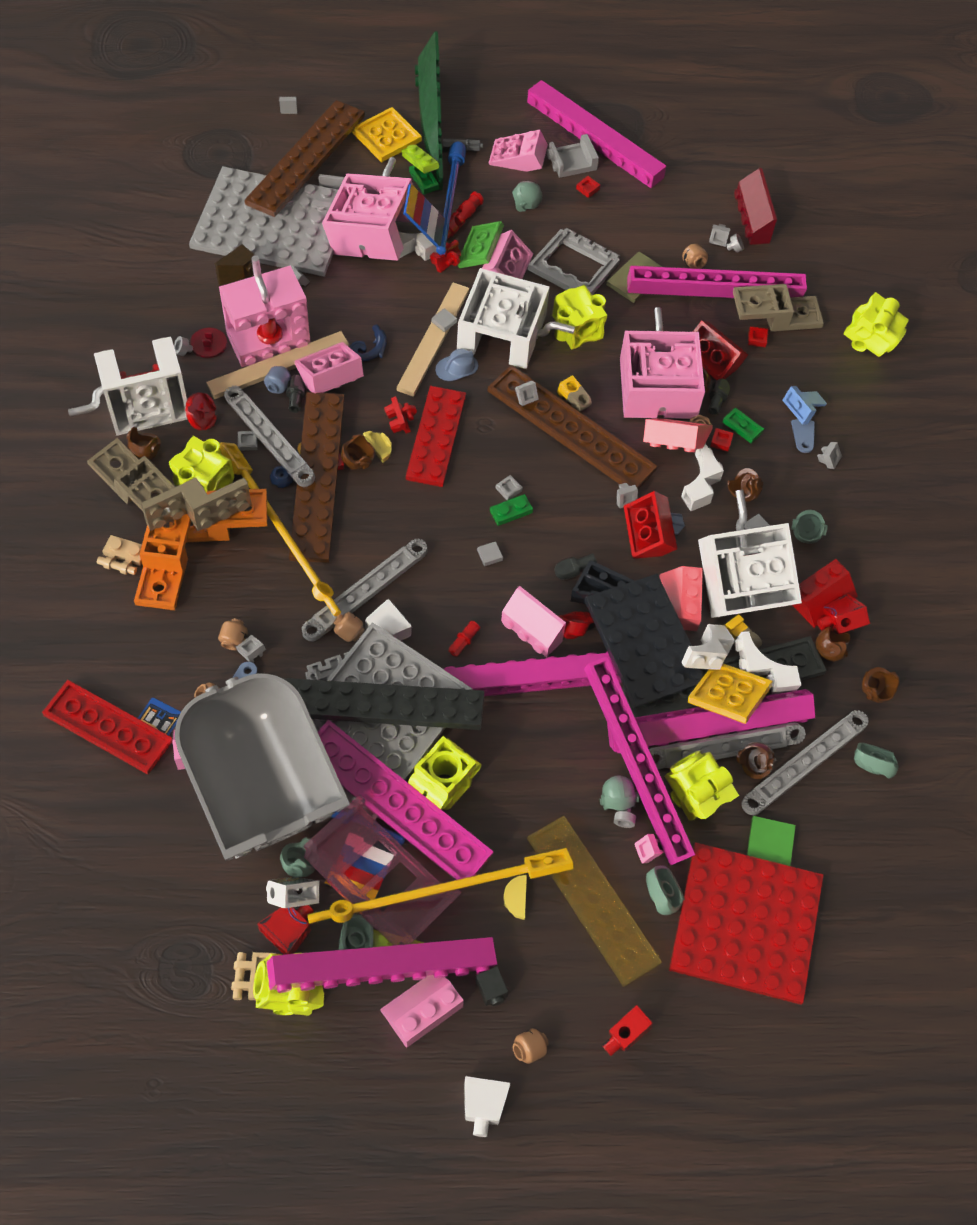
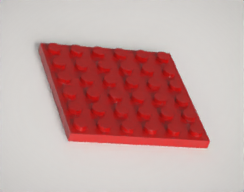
[669,842,823,1004]

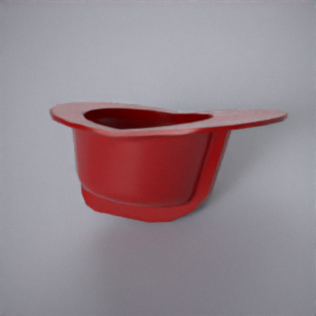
[558,612,594,639]

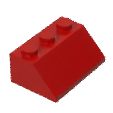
[693,320,749,380]
[624,491,677,559]
[793,559,858,628]

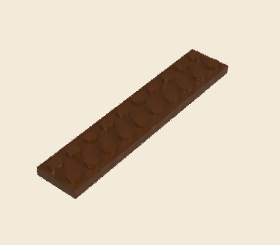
[245,100,365,217]
[488,365,657,489]
[289,392,345,563]

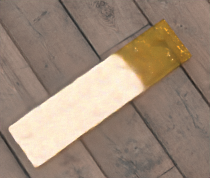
[527,816,662,987]

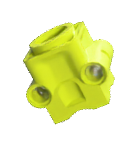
[552,285,607,350]
[843,292,909,357]
[169,436,234,493]
[408,736,481,810]
[665,751,739,820]
[253,953,324,1016]

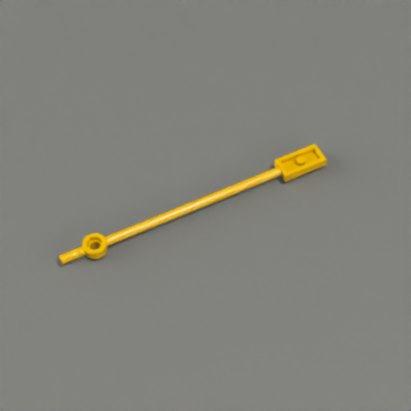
[220,442,341,617]
[307,848,573,924]

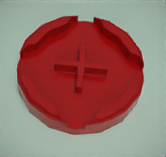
[185,392,217,431]

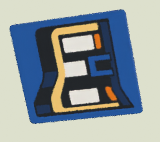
[138,698,181,736]

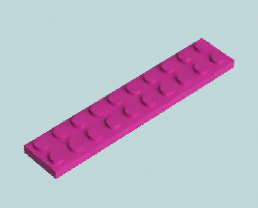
[318,720,494,888]

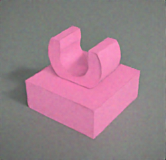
[635,834,664,863]

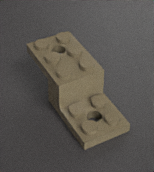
[733,284,824,332]
[87,438,175,511]
[141,477,252,531]

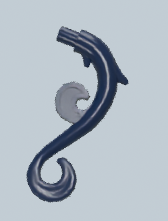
[350,324,387,362]

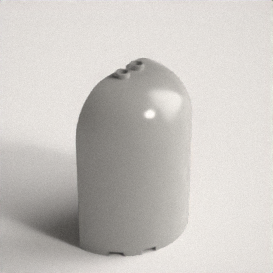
[175,673,350,861]

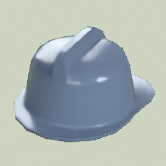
[435,349,478,381]

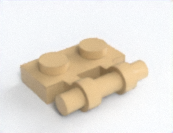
[97,535,142,575]
[231,952,276,1000]

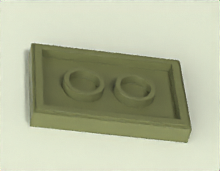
[606,252,662,303]

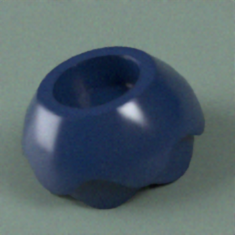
[270,466,294,488]

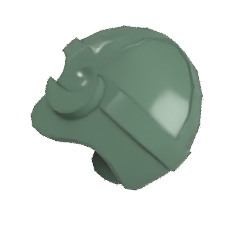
[512,181,542,212]
[791,510,828,544]
[600,775,639,811]
[280,837,319,878]

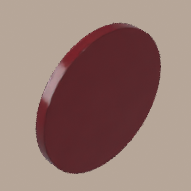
[190,328,227,358]

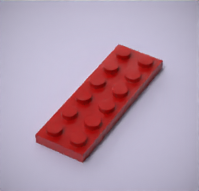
[406,386,466,487]
[42,680,173,775]

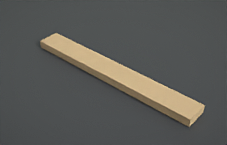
[397,282,469,397]
[206,331,349,399]

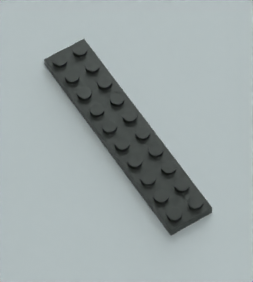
[622,636,827,717]
[282,678,484,730]

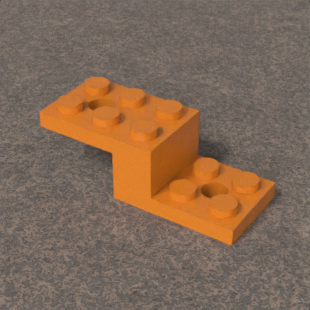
[169,489,267,542]
[134,514,191,610]

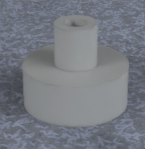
[726,234,744,253]
[174,336,193,356]
[614,808,636,828]

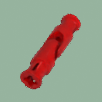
[447,191,484,240]

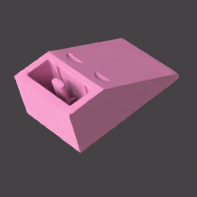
[489,130,548,172]

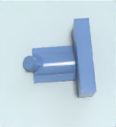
[783,386,827,425]

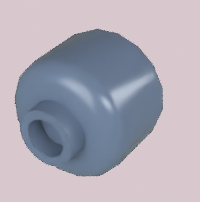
[264,366,291,394]

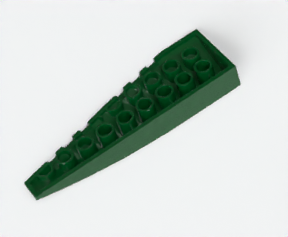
[415,31,443,190]

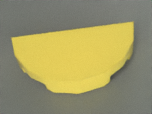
[363,431,392,463]
[503,875,527,920]

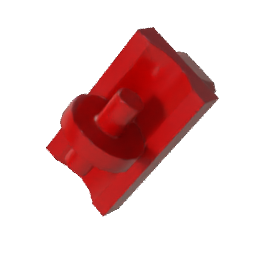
[430,240,461,273]
[384,396,417,434]

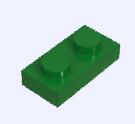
[409,165,439,194]
[723,408,764,444]
[490,494,533,526]

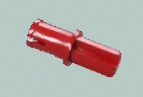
[448,621,480,657]

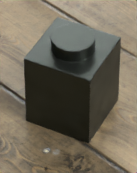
[475,967,508,1006]

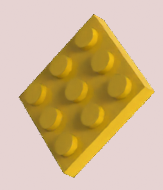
[352,107,422,163]
[688,664,772,724]

